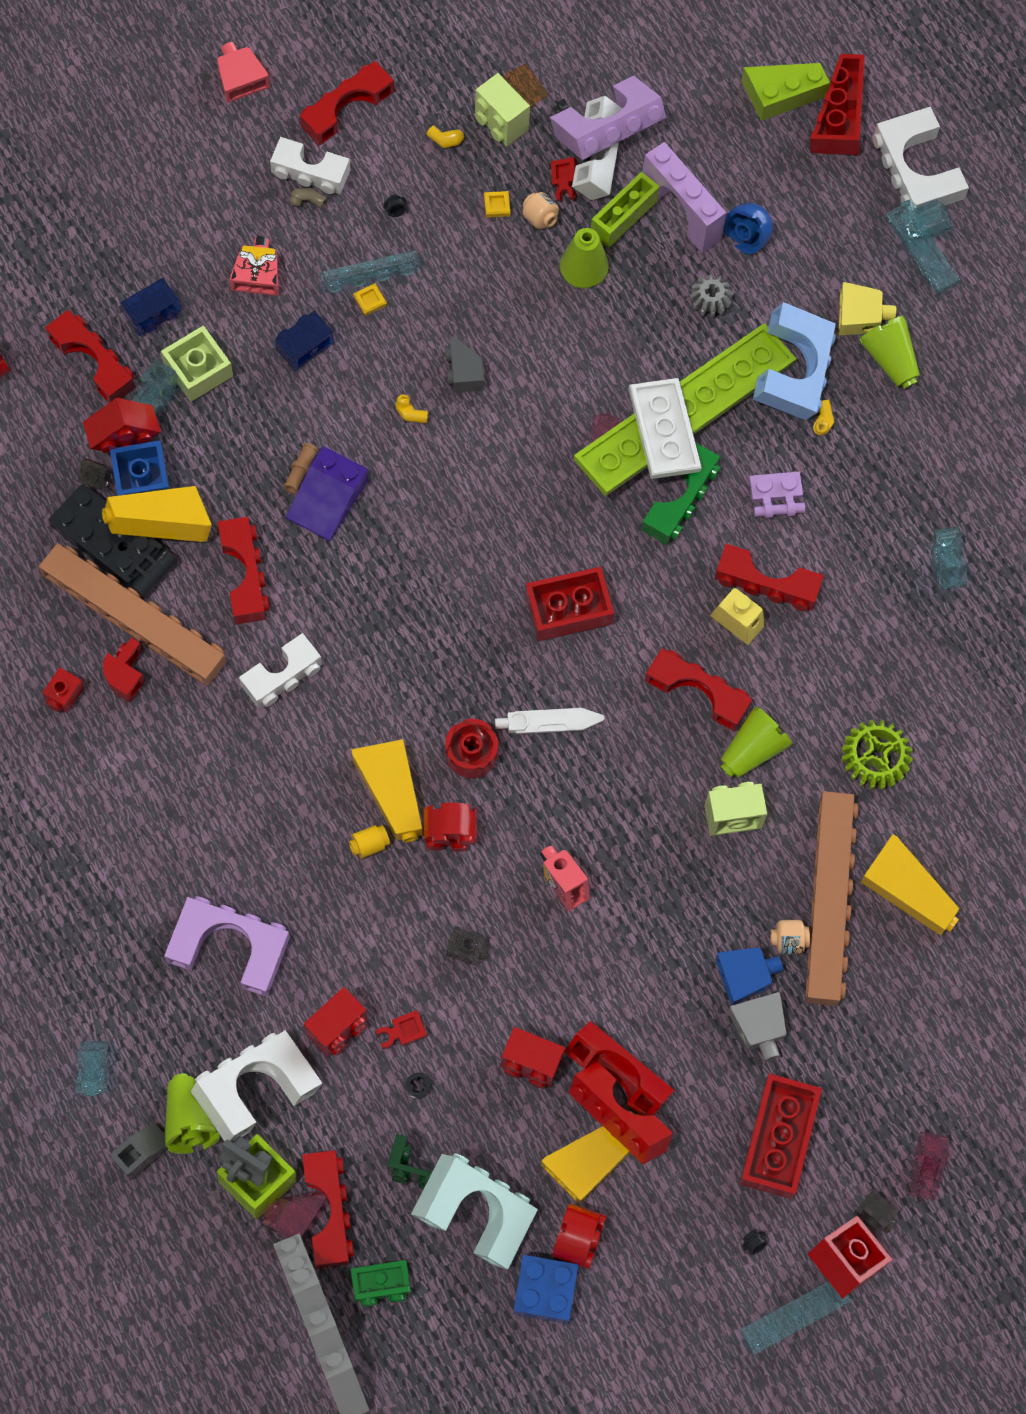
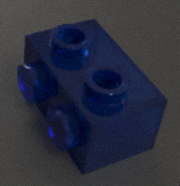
[120,278,181,336]
[275,311,334,371]

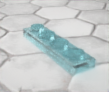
[885,204,960,295]
[320,250,419,292]
[740,1281,852,1356]

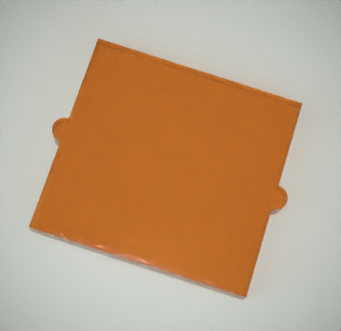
[502,64,549,108]

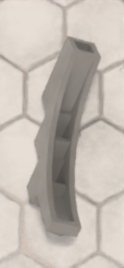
[273,1234,369,1414]

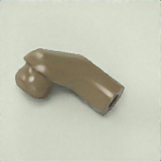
[289,188,328,209]

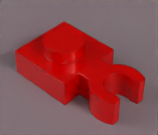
[551,157,577,202]
[376,1010,427,1049]

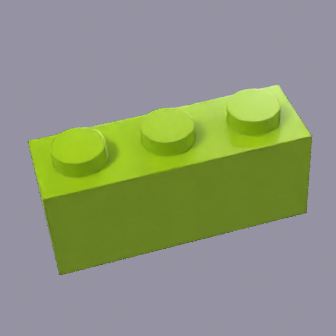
[591,171,660,248]

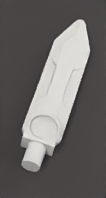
[495,708,604,734]

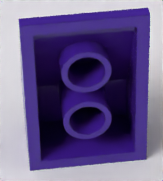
[286,446,368,542]

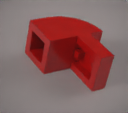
[103,637,144,703]

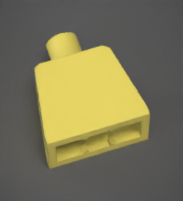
[839,282,896,335]
[710,588,764,645]

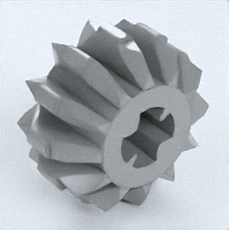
[690,274,732,318]

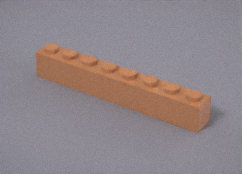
[38,543,226,687]
[805,791,858,1006]

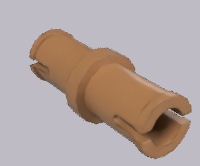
[283,443,318,494]

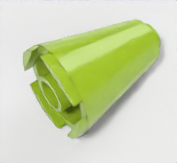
[559,228,609,289]
[859,316,920,389]
[720,706,793,778]
[164,1073,220,1154]

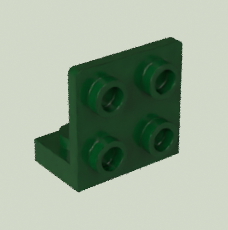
[387,1134,432,1190]

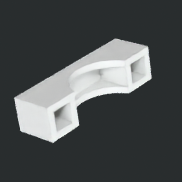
[572,96,623,200]

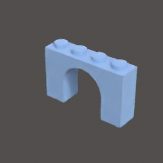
[753,302,836,420]

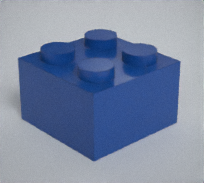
[110,440,169,496]
[513,1255,578,1324]

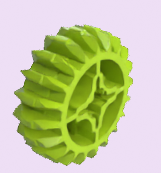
[841,719,913,790]

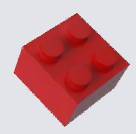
[83,398,161,453]
[304,987,368,1058]
[500,1027,565,1089]
[807,1215,893,1299]

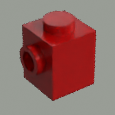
[42,667,84,713]

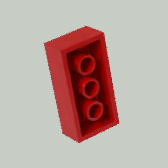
[739,1073,822,1199]

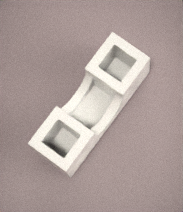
[270,137,350,194]
[239,633,322,709]

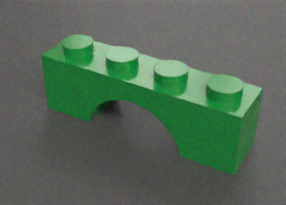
[641,442,721,545]

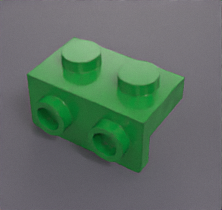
[351,1260,411,1307]

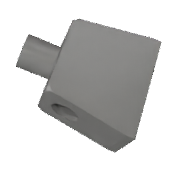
[728,992,786,1061]

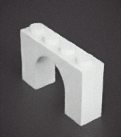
[872,107,969,216]
[191,1030,322,1142]

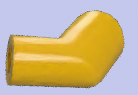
[426,126,464,148]
[395,395,428,423]
[813,399,834,435]

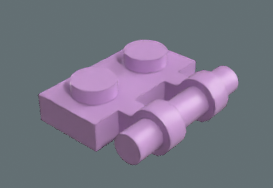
[749,471,805,518]

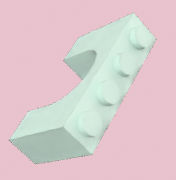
[411,1153,538,1269]

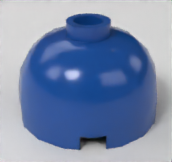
[723,203,773,254]

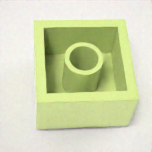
[475,73,530,147]
[161,325,233,402]
[704,782,767,836]

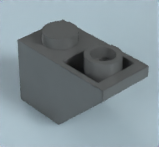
[445,337,484,392]
[110,1123,168,1181]

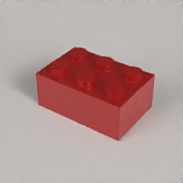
[525,566,614,641]

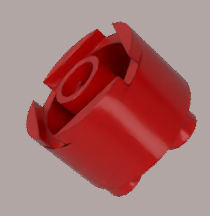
[445,718,498,778]
[423,803,477,852]
[552,1204,606,1269]

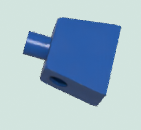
[715,948,783,1006]

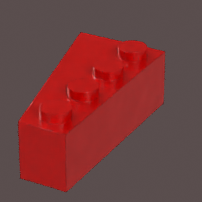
[810,54,865,155]

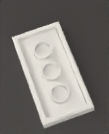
[628,378,701,479]

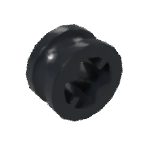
[406,1073,430,1099]

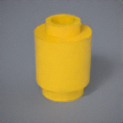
[349,825,390,859]

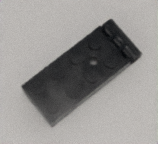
[48,483,178,600]

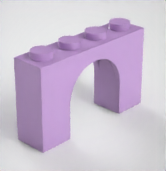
[550,76,666,160]
[643,142,726,253]
[164,896,290,997]

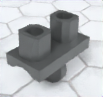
[218,1136,272,1187]

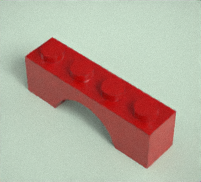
[300,61,394,146]
[45,309,135,403]
[218,517,270,625]
[715,544,824,611]
[644,648,752,732]
[564,1021,675,1116]
[569,1062,673,1165]
[302,1150,354,1269]

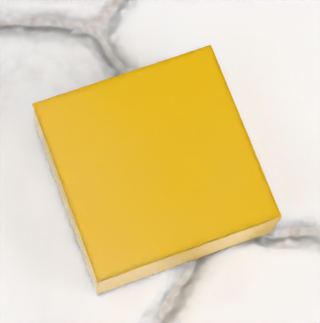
[484,191,510,218]
[353,283,387,316]

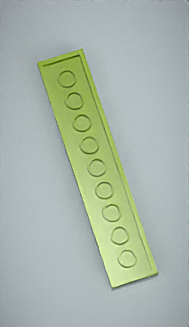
[573,323,797,497]

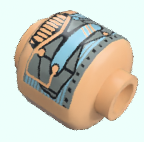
[523,192,559,229]
[770,920,810,955]

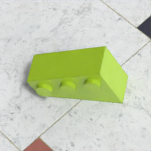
[741,63,830,121]

